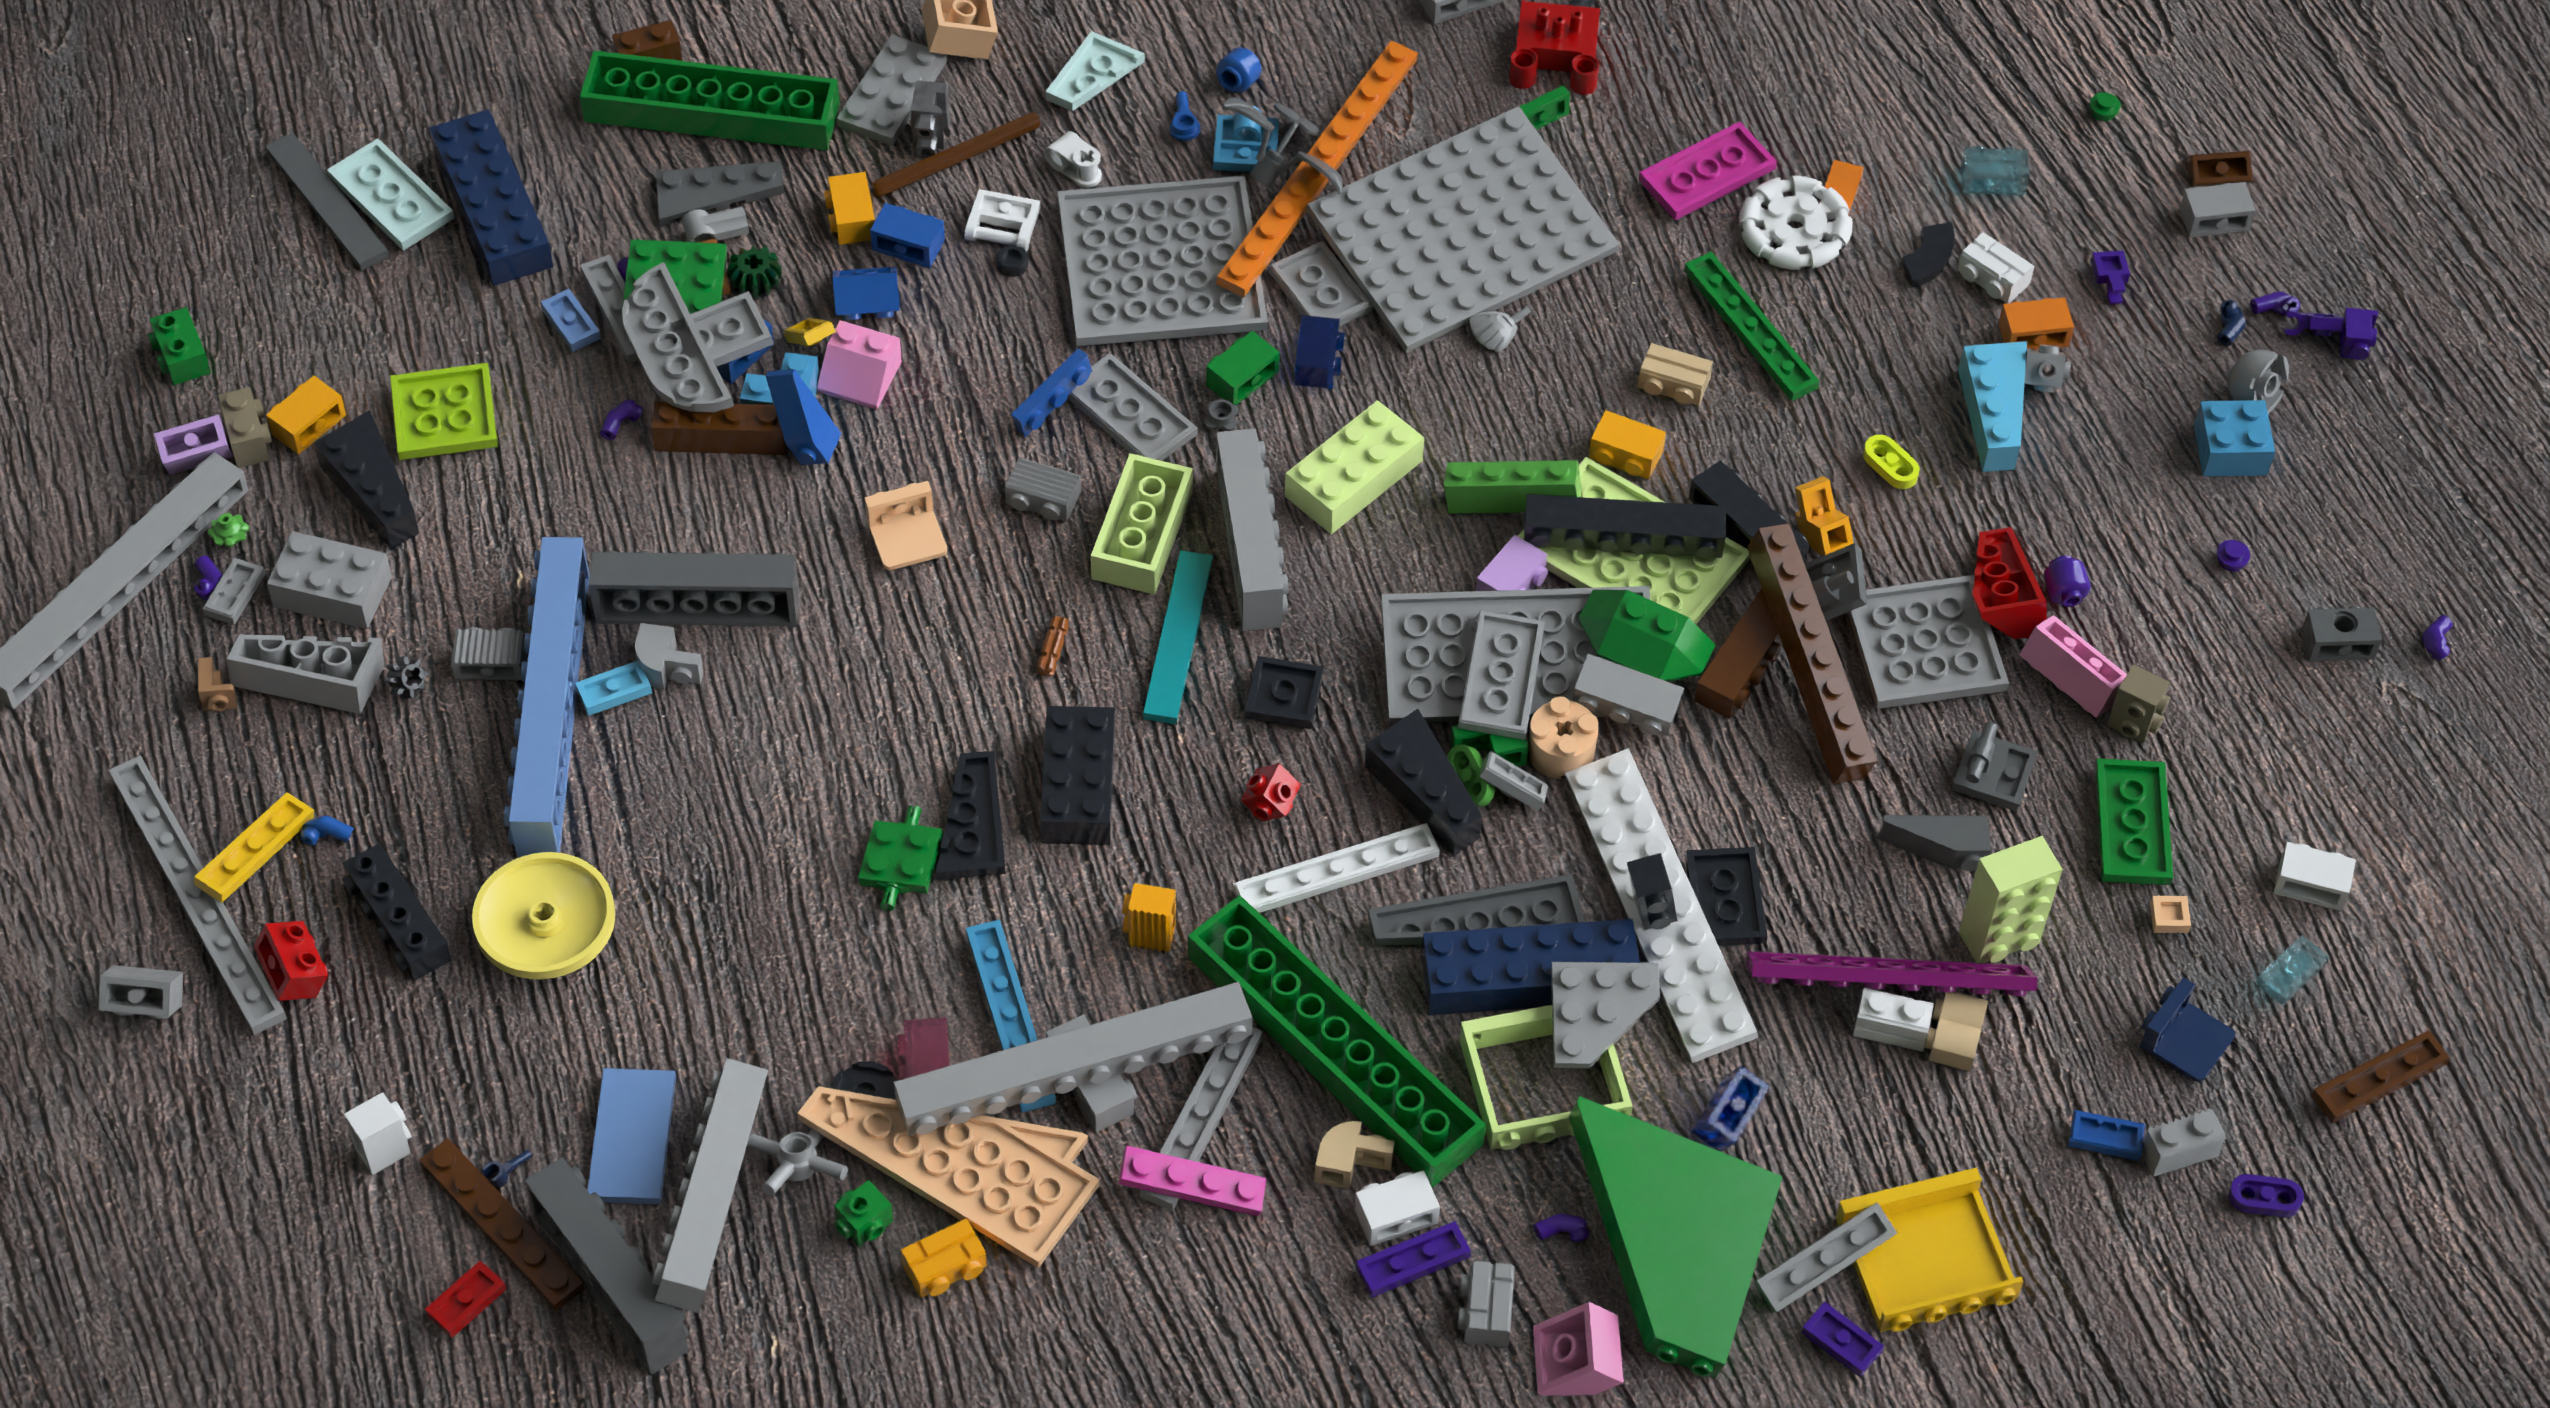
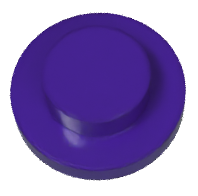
[2216,540,2250,572]

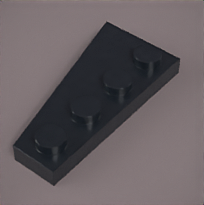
[936,751,1006,880]

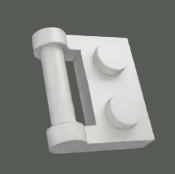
[965,189,1040,252]

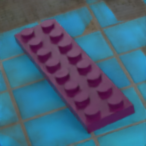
[1746,951,2038,996]

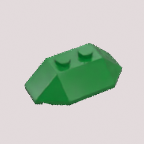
[1579,590,1716,682]

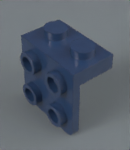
[2140,977,2235,1083]

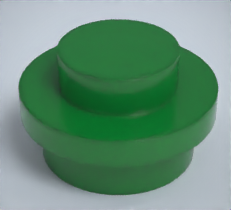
[2089,92,2121,121]

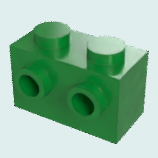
[147,307,211,385]

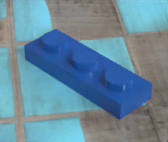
[1011,348,1092,437]

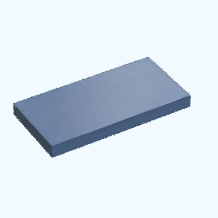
[587,1068,676,1205]

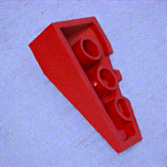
[1972,527,2047,639]

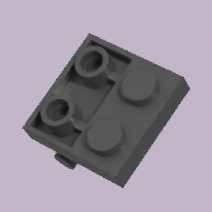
[1805,543,1867,621]
[1951,722,2038,812]

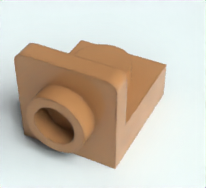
[198,657,237,711]

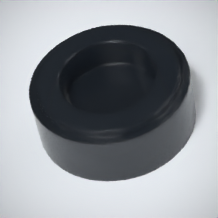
[997,245,1029,277]

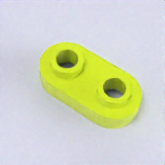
[1863,435,1920,489]

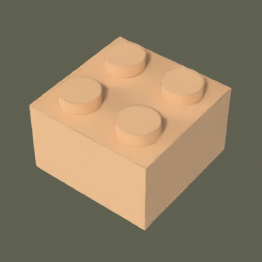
[922,0,998,59]

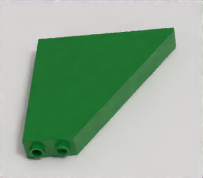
[1569,1096,1783,1378]

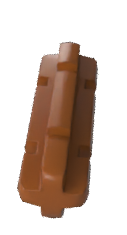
[1037,616,1069,677]

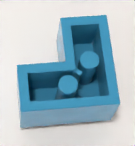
[740,352,820,405]

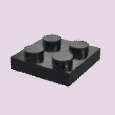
[1245,656,1324,729]

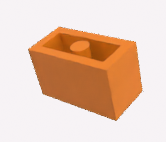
[1998,297,2074,350]

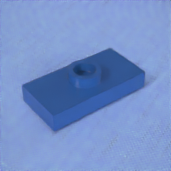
[2068,1110,2146,1161]

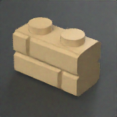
[1638,343,1713,406]

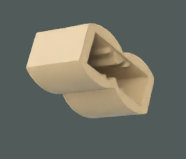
[1925,992,1988,1071]

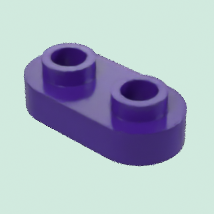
[2228,1174,2304,1217]

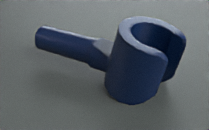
[482,1150,532,1187]

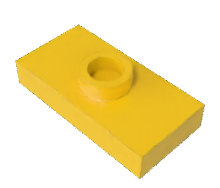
[783,318,836,347]

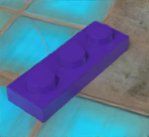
[1356,1221,1471,1298]

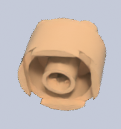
[1528,696,1598,779]

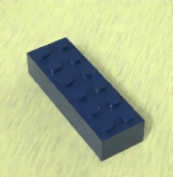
[429,109,554,286]
[1421,919,1640,1015]

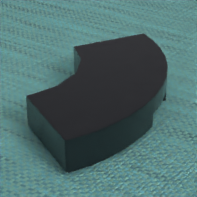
[1901,222,1955,288]

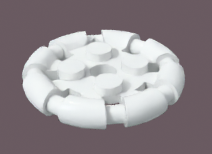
[1739,176,1852,270]

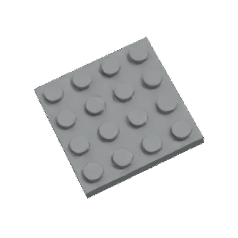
[1847,575,2009,709]

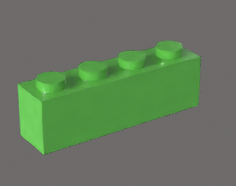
[1444,460,1582,513]

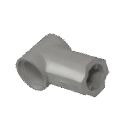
[681,207,749,242]

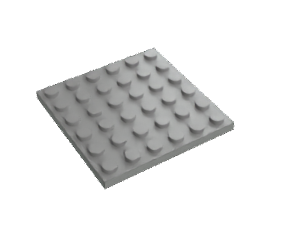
[1058,176,1268,346]

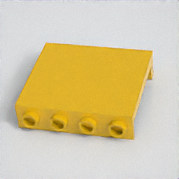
[1835,1167,2023,1332]

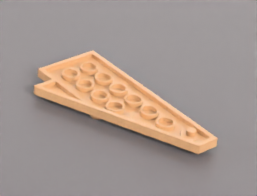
[797,1086,1100,1268]

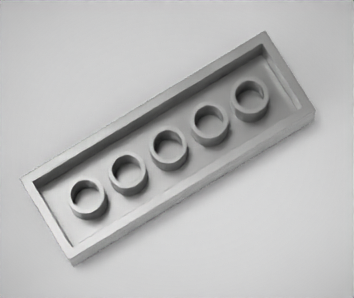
[1216,428,1289,631]

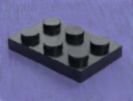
[1685,847,1768,946]

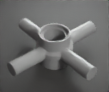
[747,1129,848,1196]

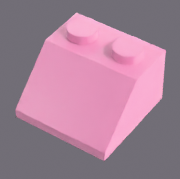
[817,320,902,410]
[1533,1302,1623,1396]

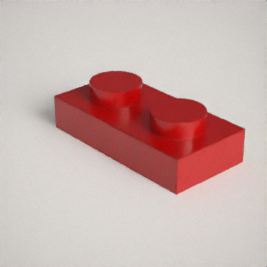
[425,1260,507,1339]

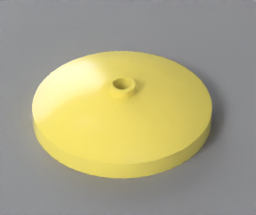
[472,852,615,979]

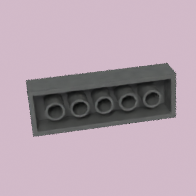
[589,551,800,626]
[524,1157,689,1375]

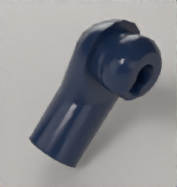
[2218,300,2246,346]

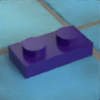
[1801,1302,1884,1377]

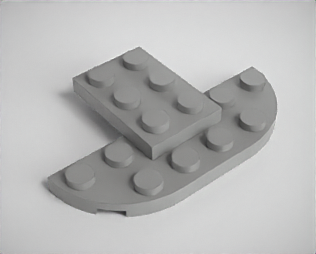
[622,262,774,412]

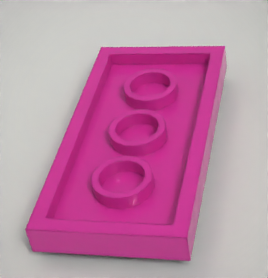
[1639,121,1777,220]

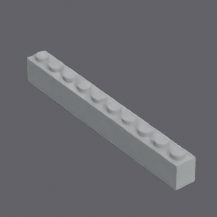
[0,452,249,710]
[894,982,1253,1136]

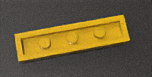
[194,792,314,903]

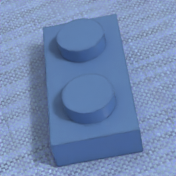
[541,289,601,352]

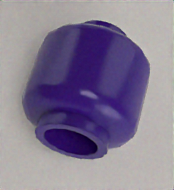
[2043,556,2091,607]

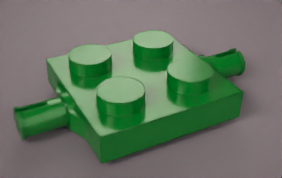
[858,805,943,911]

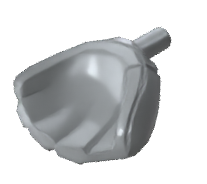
[1469,306,1531,353]

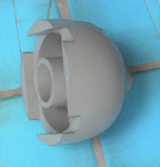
[2227,349,2289,414]

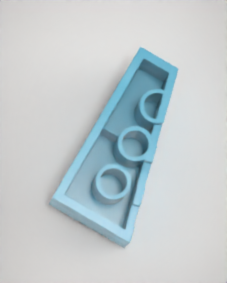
[1958,341,2027,472]

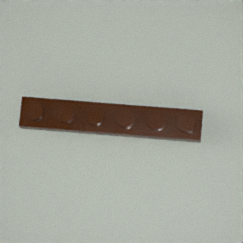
[419,1138,585,1311]

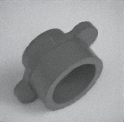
[1205,399,1239,431]

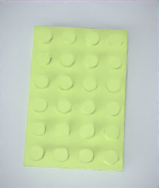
[1518,457,1750,624]

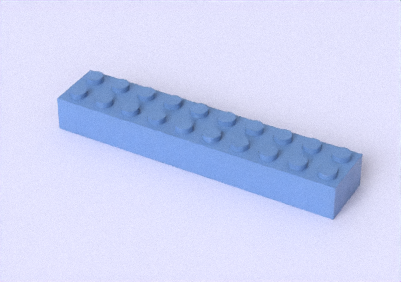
[504,537,590,858]

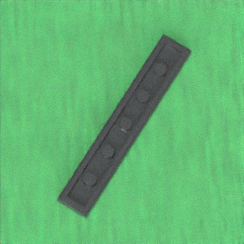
[265,132,389,271]

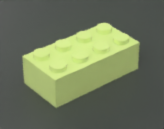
[1285,400,1424,534]
[1091,453,1193,595]
[1959,836,2063,963]

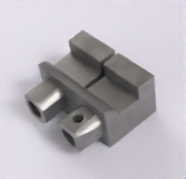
[911,80,950,157]

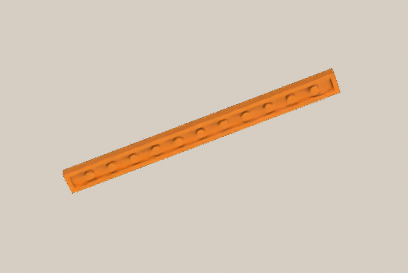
[1216,40,1418,298]

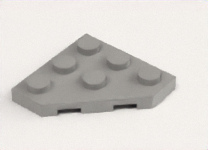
[1551,962,1660,1068]

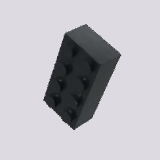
[1040,706,1115,845]

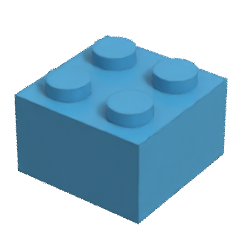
[2194,400,2275,476]

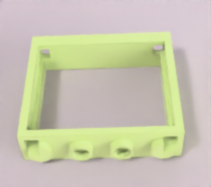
[1459,1005,1633,1150]

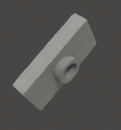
[202,558,266,625]
[1479,752,1548,811]

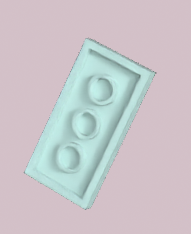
[327,139,455,251]

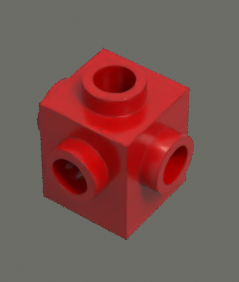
[1241,763,1301,821]

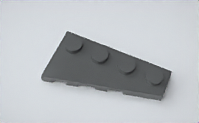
[656,161,784,227]

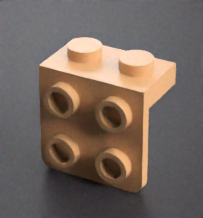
[864,481,947,571]

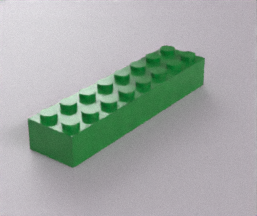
[580,50,840,150]

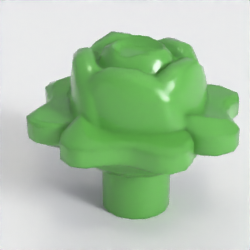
[208,513,249,548]

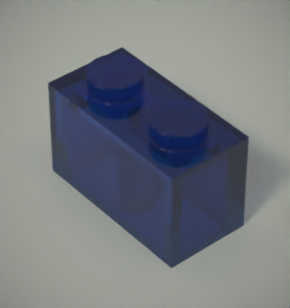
[1294,315,1345,389]
[1691,1065,1770,1152]

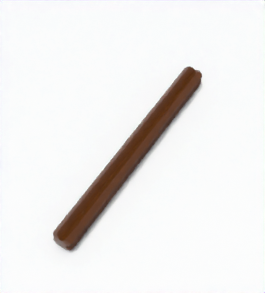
[872,112,1041,197]

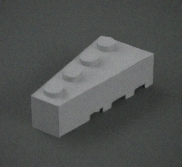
[227,634,385,714]

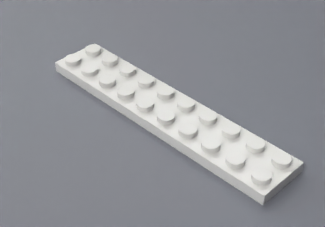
[1565,748,1758,1063]

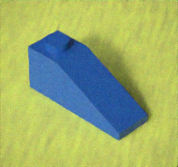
[766,369,841,465]

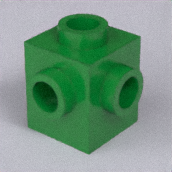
[834,1180,894,1247]

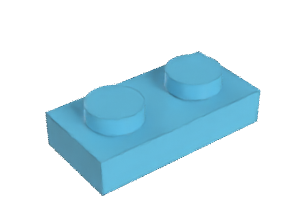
[575,661,652,716]

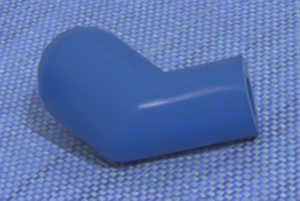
[300,815,354,845]

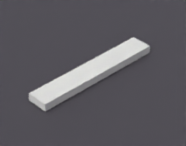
[1233,823,1440,913]

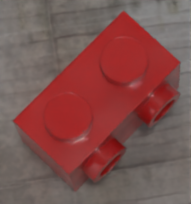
[253,921,329,1001]

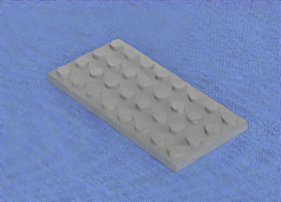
[1381,586,1650,723]

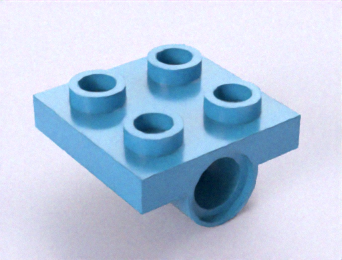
[1213,106,1279,172]

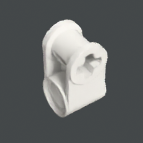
[1044,131,1102,188]

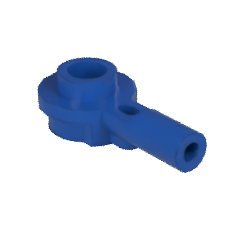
[1169,91,1200,141]

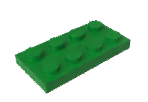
[2095,758,2173,885]

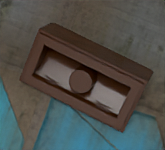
[2185,151,2254,186]

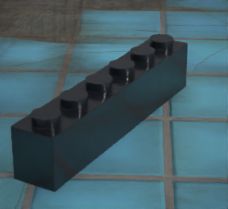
[1524,494,1726,558]

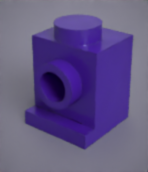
[2339,307,2378,360]

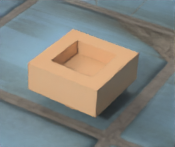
[2150,896,2191,933]

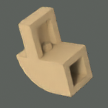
[1314,1121,1395,1189]

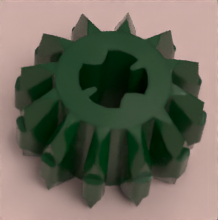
[727,244,782,299]

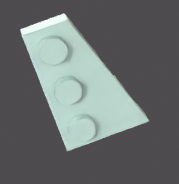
[1045,31,1145,111]

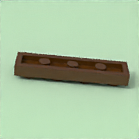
[2311,1030,2451,1123]

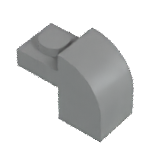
[635,623,704,690]

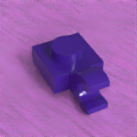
[2091,251,2130,305]
[2283,310,2343,336]

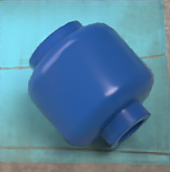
[1216,47,1261,93]

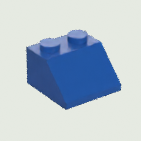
[833,266,900,320]

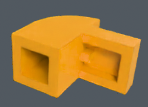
[1794,476,1854,556]

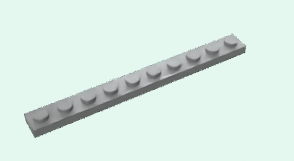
[109,755,287,1035]

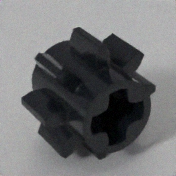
[383,656,429,698]

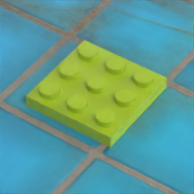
[390,363,498,460]

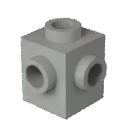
[2024,345,2071,392]

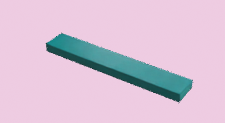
[1143,550,1213,725]

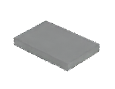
[1269,241,1373,337]

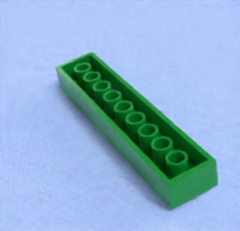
[1188,895,1486,1188]

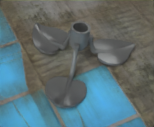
[1222,97,1343,194]

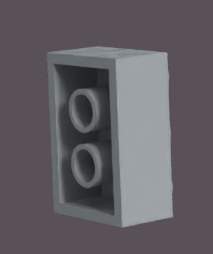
[267,531,392,629]

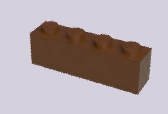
[651,402,787,455]
[1694,589,1782,719]

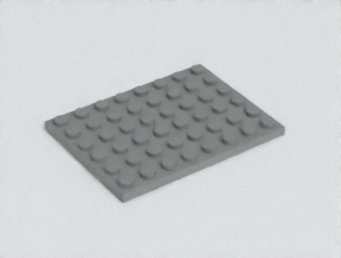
[1306,106,1620,353]

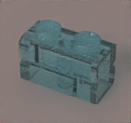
[1961,146,2029,195]

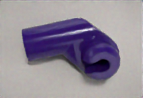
[2250,291,2300,316]
[194,556,223,600]
[2422,615,2453,660]

